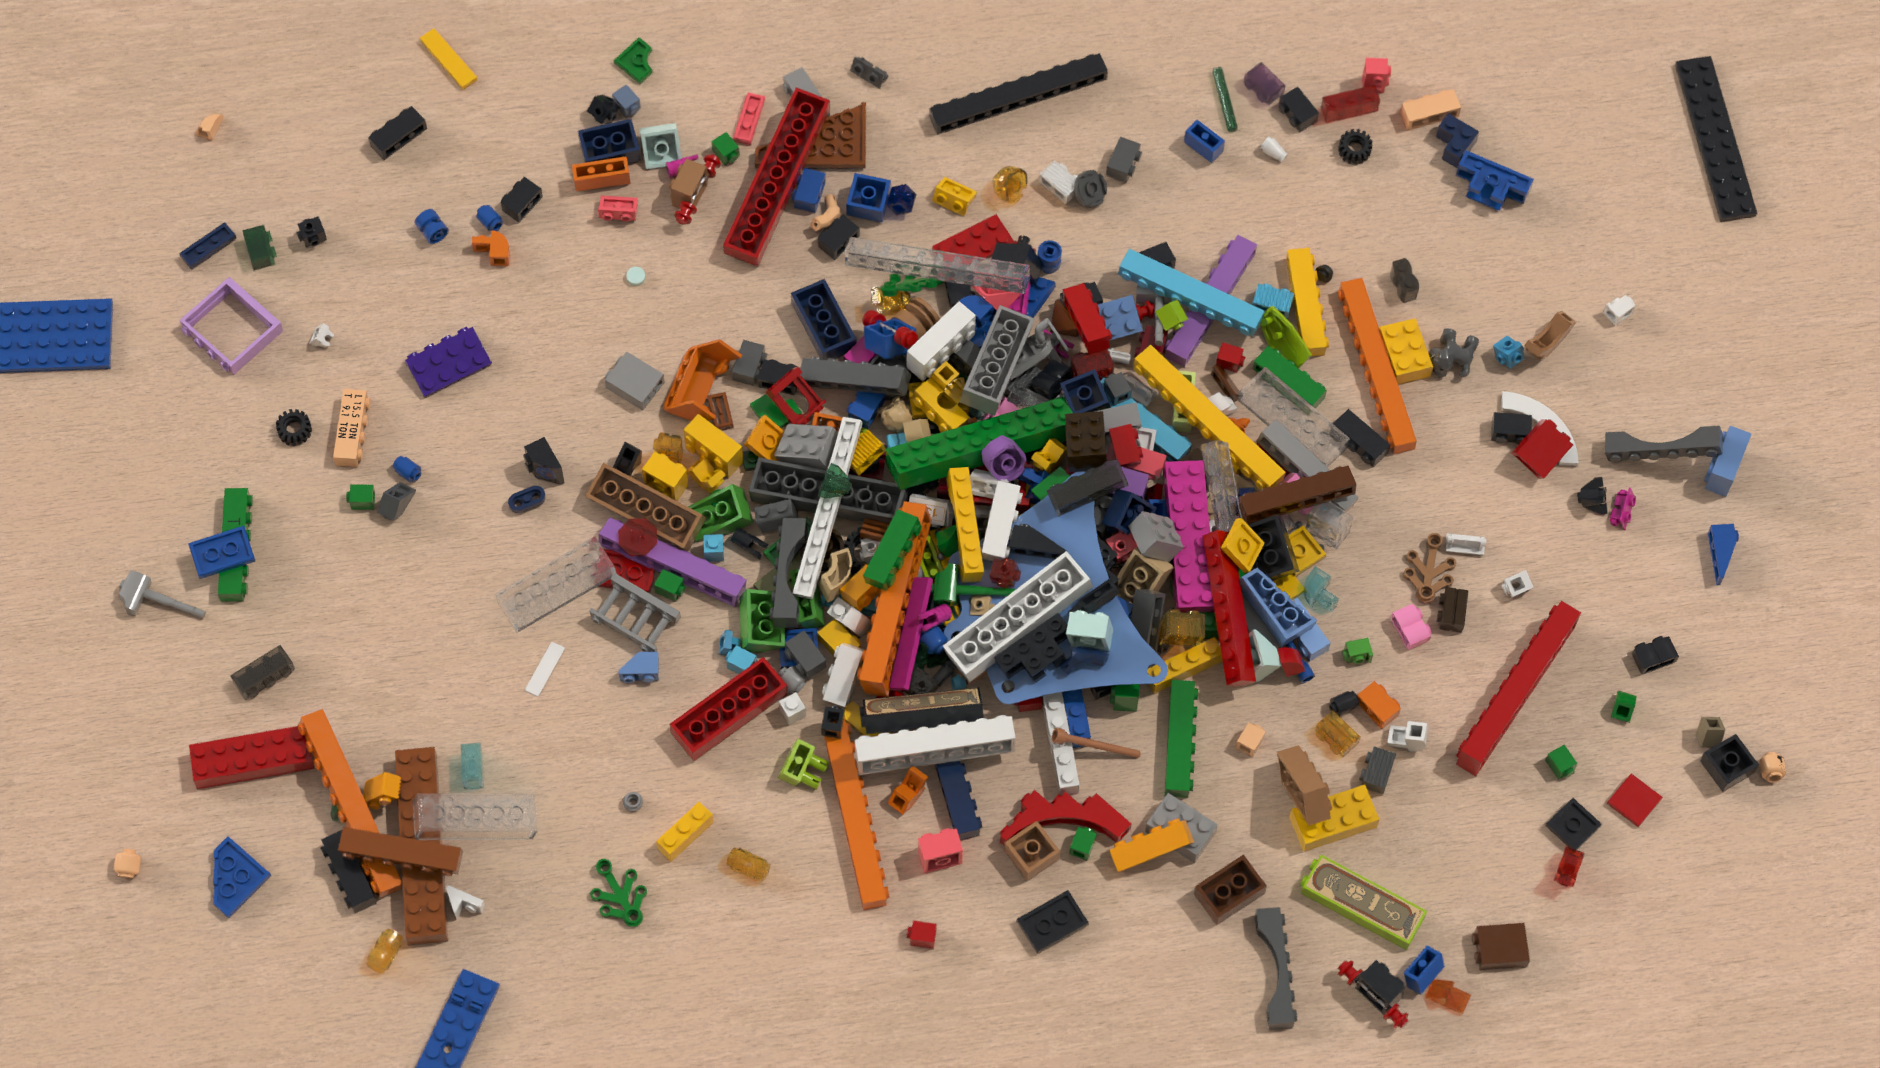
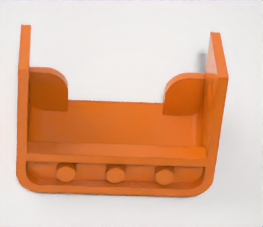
[663,339,742,421]

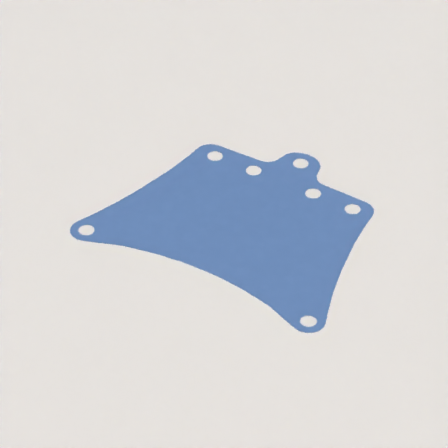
[944,471,1168,704]

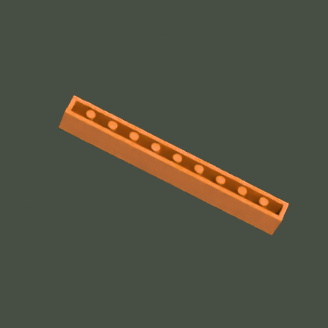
[1337,278,1417,454]
[298,709,403,898]
[824,717,890,910]

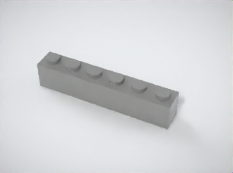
[1256,420,1359,519]

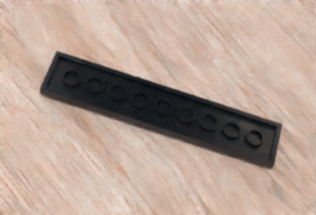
[1675,56,1757,222]

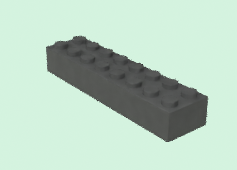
[749,458,908,524]

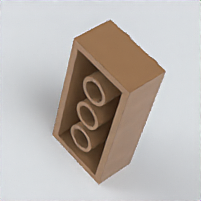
[1277,745,1332,825]

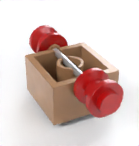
[669,154,721,225]

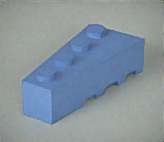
[1240,568,1318,648]

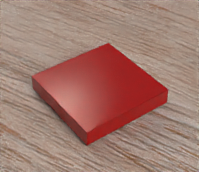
[1607,773,1663,828]

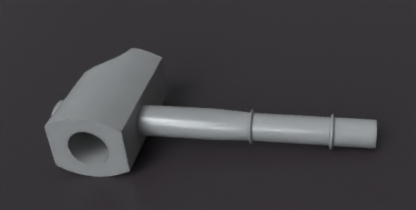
[1136,285,1173,346]
[118,570,206,618]

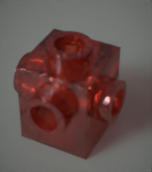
[989,558,1021,588]

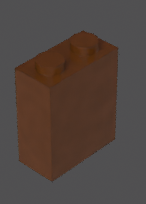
[1472,923,1530,970]

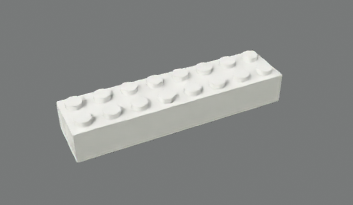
[943,551,1093,682]
[855,715,1016,775]

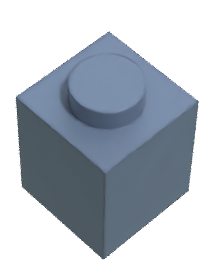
[612,84,641,118]

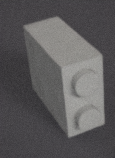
[604,352,665,410]

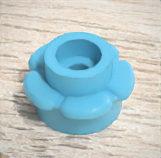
[951,674,966,690]

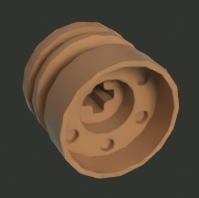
[891,297,940,340]

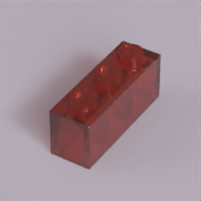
[1320,85,1380,123]

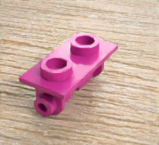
[1610,488,1636,530]

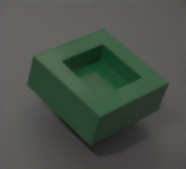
[743,450,759,472]

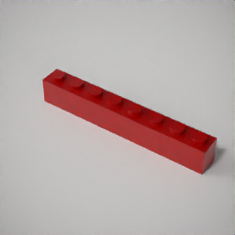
[1203,530,1256,687]

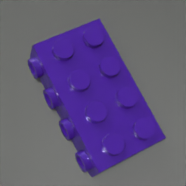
[405,327,492,398]

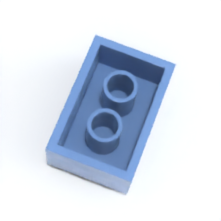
[1704,426,1751,497]

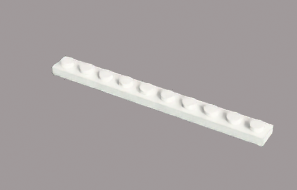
[793,417,862,599]

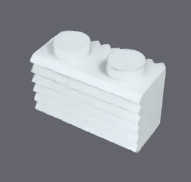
[1039,161,1077,204]

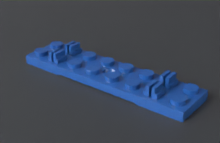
[415,969,500,1068]

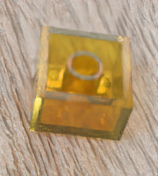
[1159,609,1205,646]

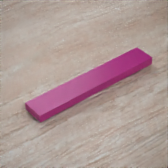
[889,577,933,690]

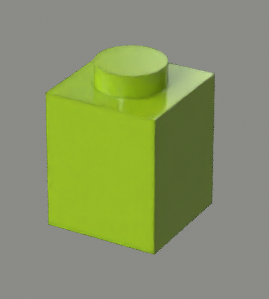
[1155,300,1188,331]

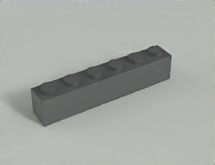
[800,357,911,396]

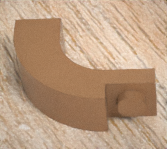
[1524,311,1576,361]

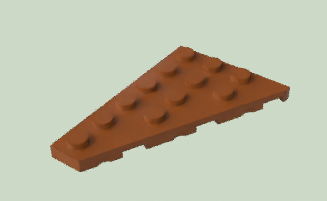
[755,102,866,168]

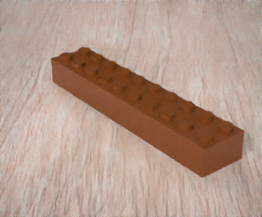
[395,747,448,945]

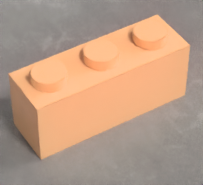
[1400,89,1461,130]

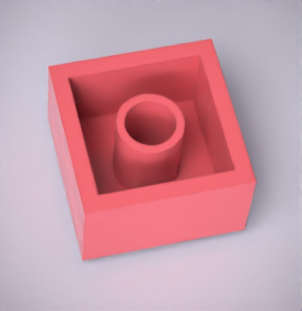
[918,828,963,873]

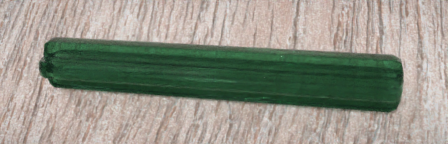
[1213,67,1238,132]

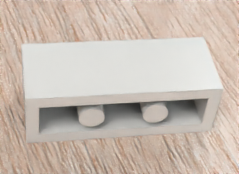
[822,643,864,707]

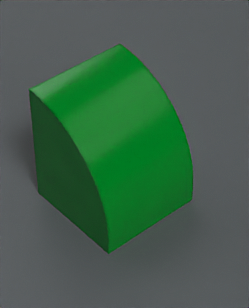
[936,525,959,558]
[1611,691,1637,723]

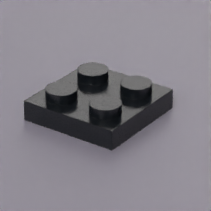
[1545,798,1602,853]

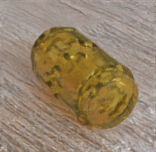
[726,847,771,882]
[367,929,403,973]

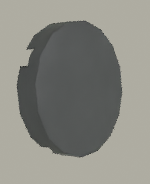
[1074,170,1107,207]

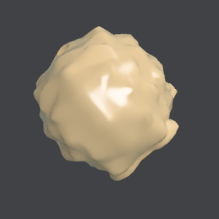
[877,396,914,433]

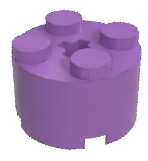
[981,435,1026,481]

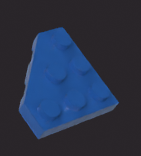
[213,836,271,918]

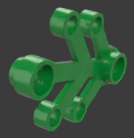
[880,270,944,296]
[590,859,647,927]

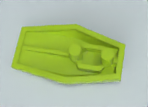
[1260,306,1312,369]

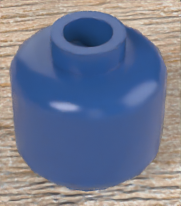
[919,626,948,655]

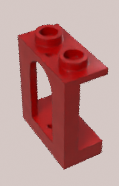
[765,367,827,425]

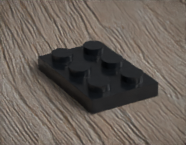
[1017,890,1089,954]

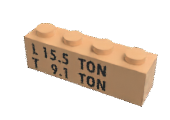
[333,389,371,467]

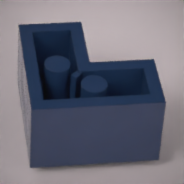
[1436,113,1479,168]
[1101,489,1157,535]

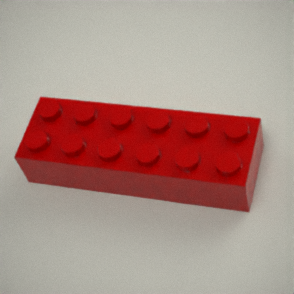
[669,657,787,761]
[189,726,315,789]

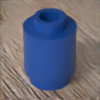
[476,205,503,231]
[393,456,421,482]

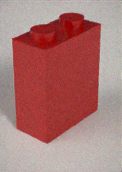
[1511,419,1573,479]

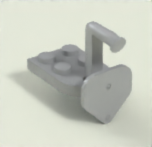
[1011,318,1088,380]

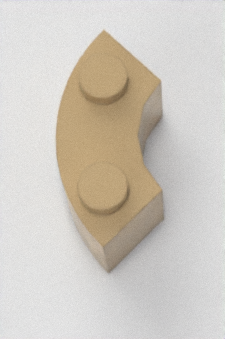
[819,548,852,602]

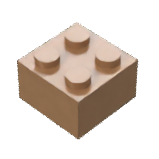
[1004,821,1060,881]

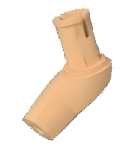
[810,194,842,231]

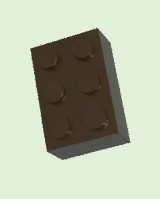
[1065,411,1107,472]

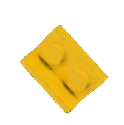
[932,177,977,216]

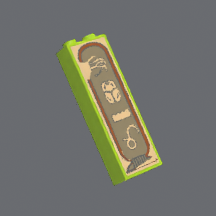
[1300,855,1427,950]

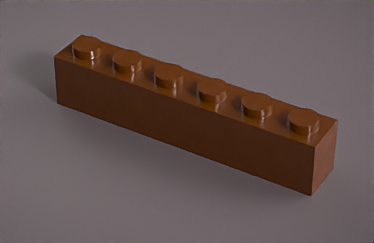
[1239,465,1356,524]

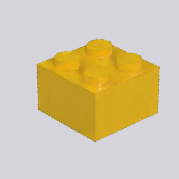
[642,451,688,501]

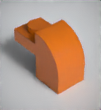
[472,230,510,266]
[887,766,928,814]

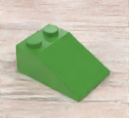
[688,484,754,542]

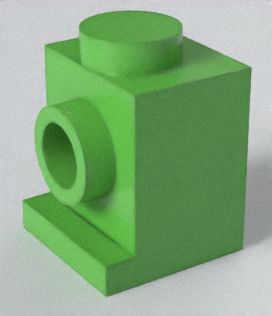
[1342,638,1373,664]

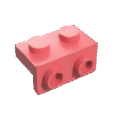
[598,195,638,222]

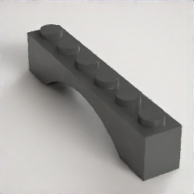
[1605,426,1723,462]
[770,518,808,628]
[1255,907,1297,1030]

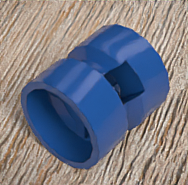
[415,209,449,244]
[1037,240,1062,274]

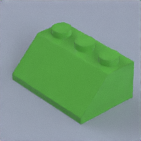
[739,589,785,653]

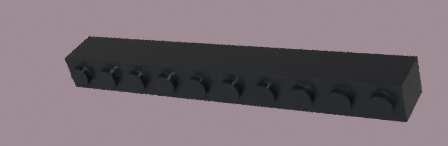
[929,53,1108,135]

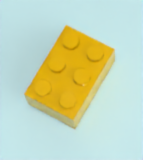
[1380,318,1433,384]
[684,414,743,479]

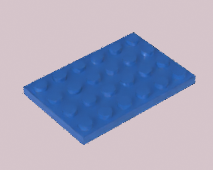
[0,298,113,373]

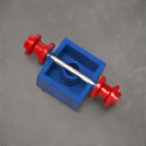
[862,310,918,359]

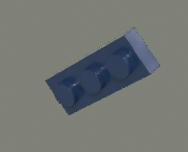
[179,222,237,269]

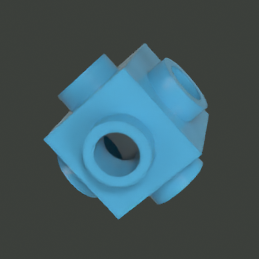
[1493,335,1525,369]

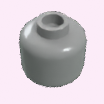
[778,666,806,695]

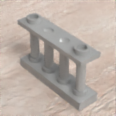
[589,573,681,652]

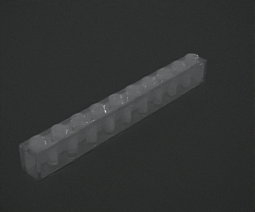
[844,237,1031,294]

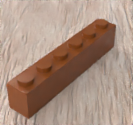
[338,827,463,877]

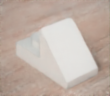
[446,885,485,919]

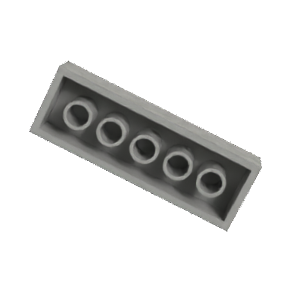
[959,305,1035,416]

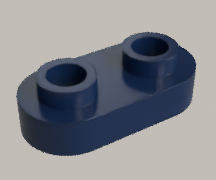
[508,486,546,513]

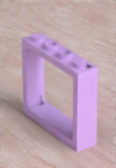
[180,277,283,375]

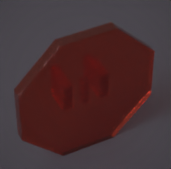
[618,518,658,556]

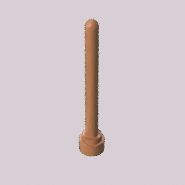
[1052,727,1141,758]

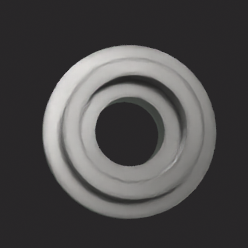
[623,792,643,812]

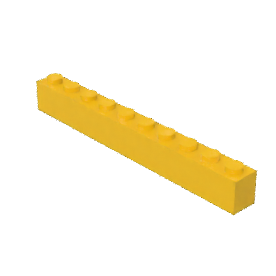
[1133,345,1286,490]

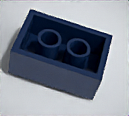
[578,119,641,163]

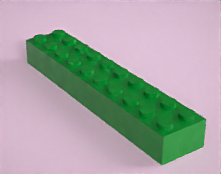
[886,397,1073,490]

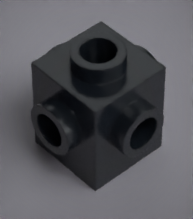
[587,94,620,124]
[296,216,327,248]

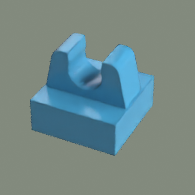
[719,630,741,656]

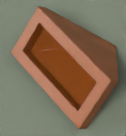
[1050,299,1079,337]

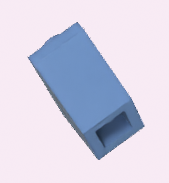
[619,652,659,683]

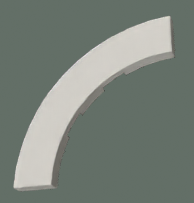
[1501,391,1579,466]

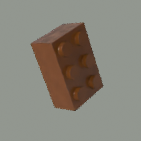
[1193,854,1267,925]

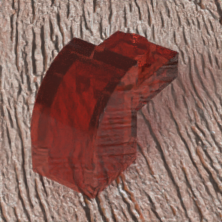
[1554,846,1584,887]

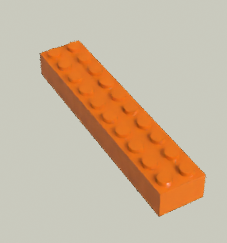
[858,501,932,697]

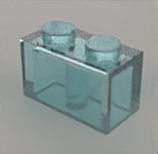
[461,743,484,789]

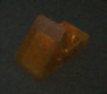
[1425,979,1471,1014]

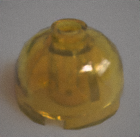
[993,166,1028,204]

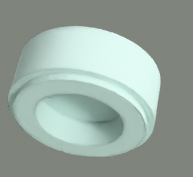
[626,267,646,286]

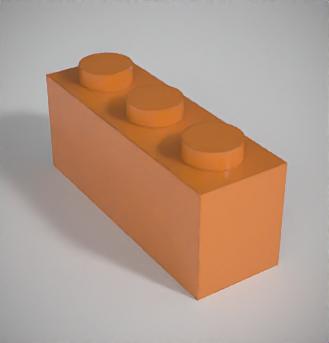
[572,157,630,192]

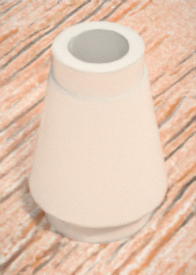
[1260,136,1288,162]

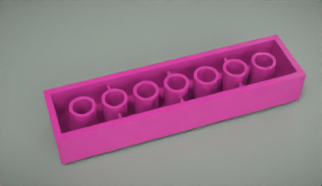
[1163,460,1215,615]

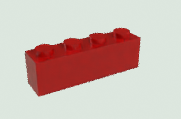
[1063,283,1112,354]

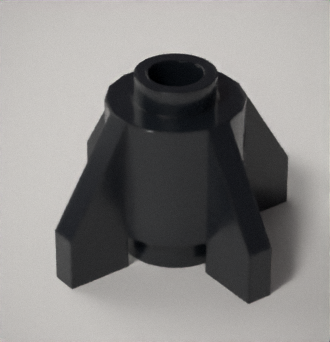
[1577,477,1608,514]

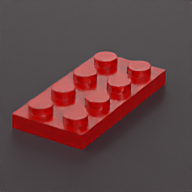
[932,214,1014,271]

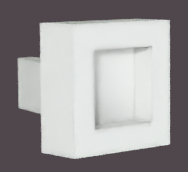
[309,323,334,348]

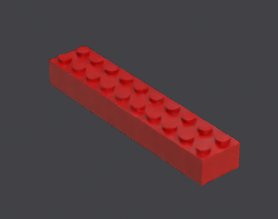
[723,87,830,267]
[1456,600,1581,777]

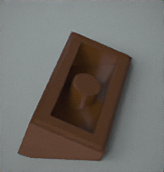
[1211,365,1243,402]

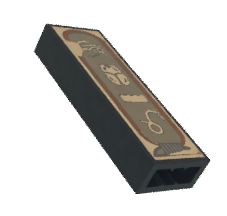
[859,687,984,734]

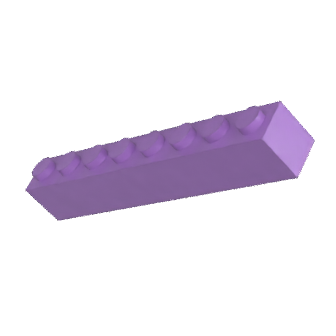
[1164,235,1257,368]
[598,518,747,607]

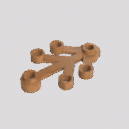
[1403,533,1456,604]

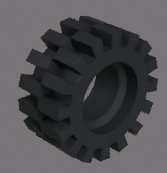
[1338,129,1373,165]
[276,409,312,446]

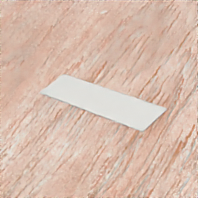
[525,642,565,696]

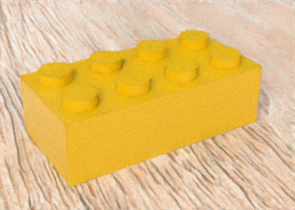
[1289,784,1380,852]

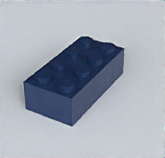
[791,279,857,360]

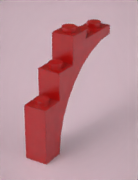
[1000,790,1132,846]

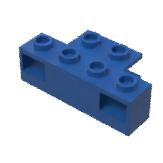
[1456,150,1534,211]

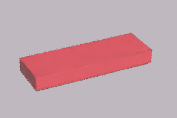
[733,92,766,146]

